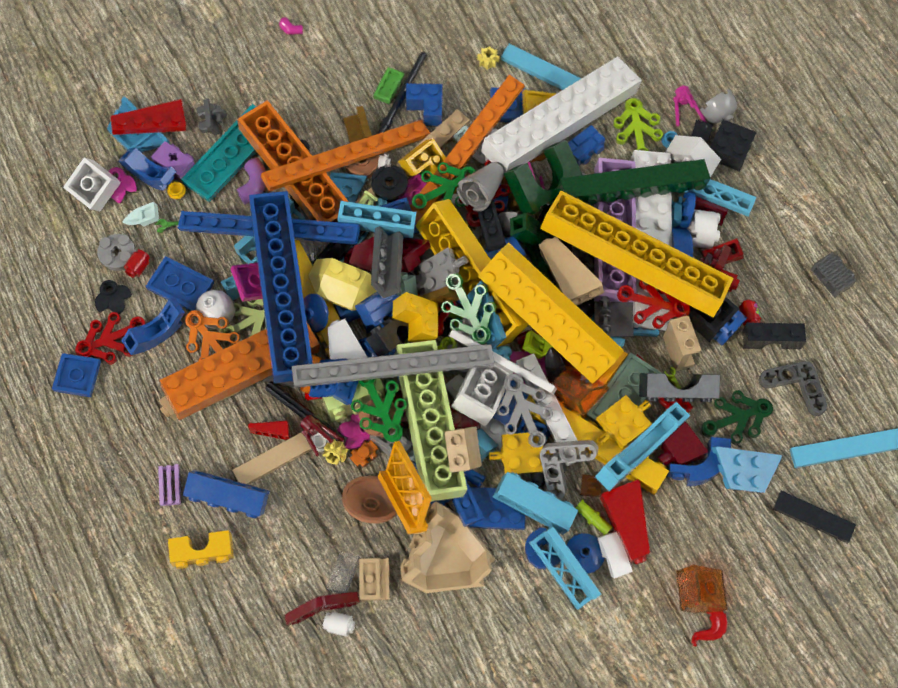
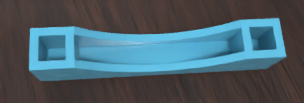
[595,402,690,492]

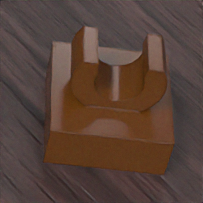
[580,474,602,498]

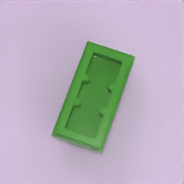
[373,67,404,104]

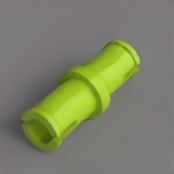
[575,500,613,535]

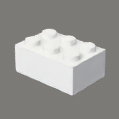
[451,361,513,426]

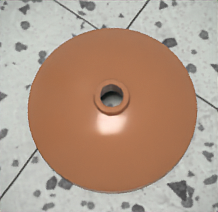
[342,476,397,523]

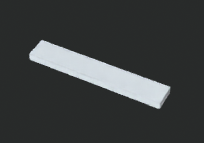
[449,330,557,394]

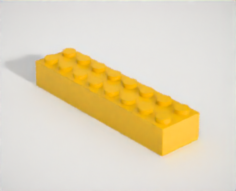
[415,199,529,347]
[478,243,624,384]

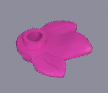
[108,167,137,203]
[337,414,370,449]

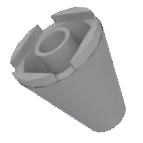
[457,162,505,211]

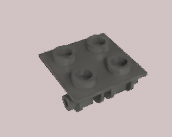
[594,296,634,337]

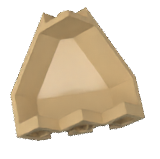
[401,501,496,593]

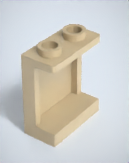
[663,316,701,371]
[445,427,482,472]

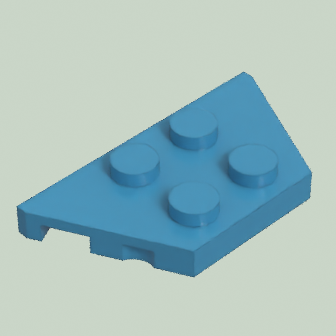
[107,96,170,152]
[712,446,782,493]

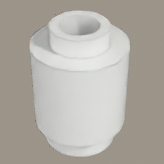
[323,612,355,637]

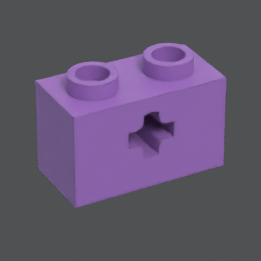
[151,141,195,184]

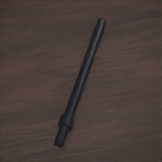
[377,52,427,134]

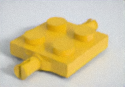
[596,395,652,449]
[489,433,554,474]

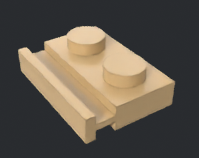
[359,558,390,601]

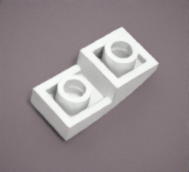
[598,532,632,578]

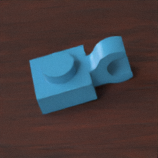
[671,195,682,228]

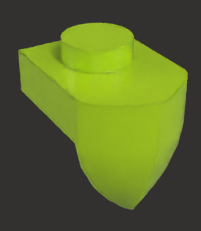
[523,331,554,359]

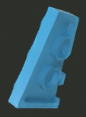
[467,280,507,349]

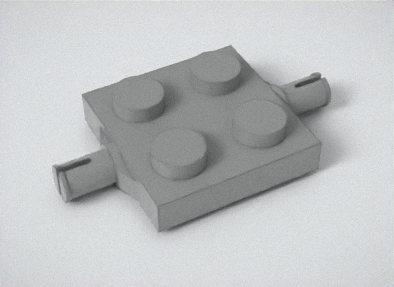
[417,247,468,294]

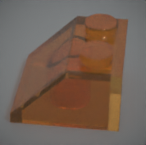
[551,369,610,416]
[676,565,728,613]

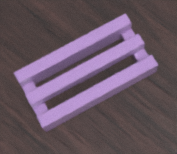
[158,464,181,506]

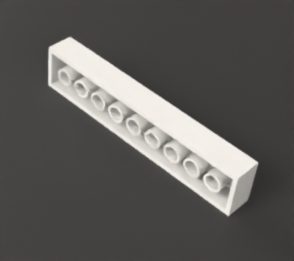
[481,57,642,172]
[630,150,673,331]

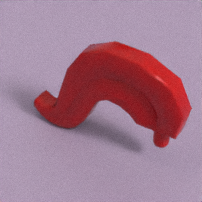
[691,608,728,647]

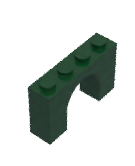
[503,140,582,215]
[510,213,554,284]

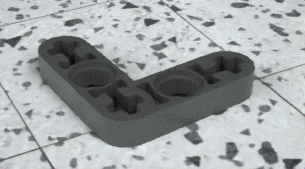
[759,361,827,416]

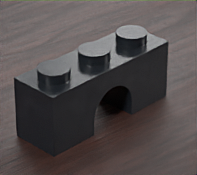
[366,317,409,357]
[742,323,806,350]

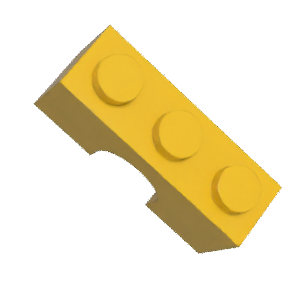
[168,530,234,569]

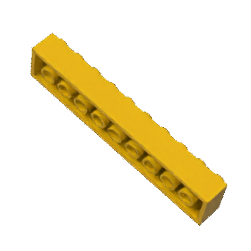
[540,191,733,317]

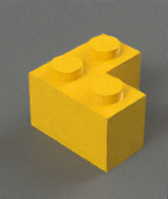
[398,139,446,177]
[392,292,438,343]

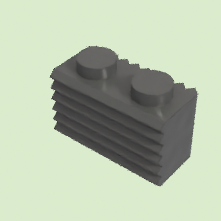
[811,252,856,298]

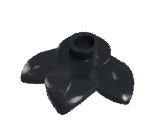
[95,280,132,314]

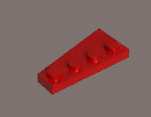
[110,99,186,135]

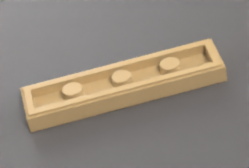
[232,433,312,485]

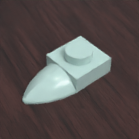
[123,202,159,227]

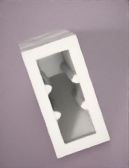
[328,319,368,360]

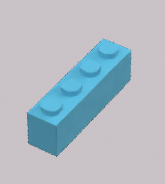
[338,201,416,238]
[493,472,578,535]

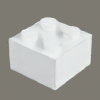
[63,157,121,211]

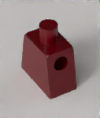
[657,421,708,466]

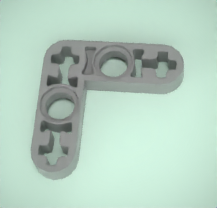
[540,440,599,500]

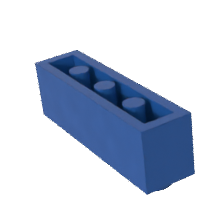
[183,470,270,518]

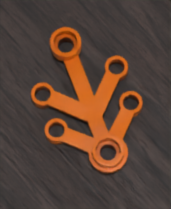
[185,310,241,361]

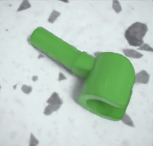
[155,219,179,233]

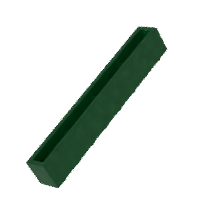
[558,159,711,205]

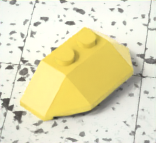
[308,258,379,311]

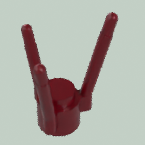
[300,415,344,457]

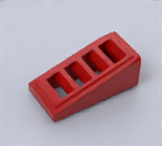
[702,238,744,264]
[248,420,290,440]

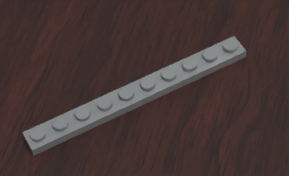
[292,344,494,388]

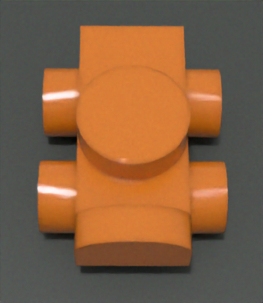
[350,440,378,468]

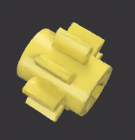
[477,46,500,70]
[323,439,348,465]

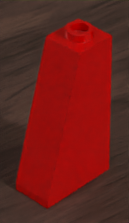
[600,479,650,565]

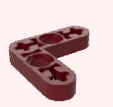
[284,592,361,626]

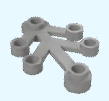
[496,374,553,448]

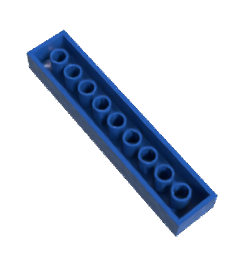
[249,191,313,383]

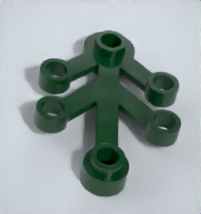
[701,390,773,445]

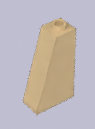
[539,237,604,306]

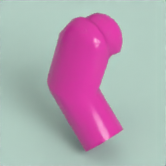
[279,17,303,35]

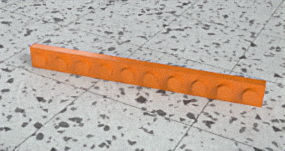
[410,74,525,224]
[261,119,430,192]

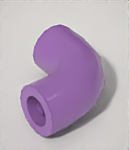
[236,158,266,205]

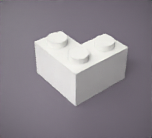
[665,135,721,177]

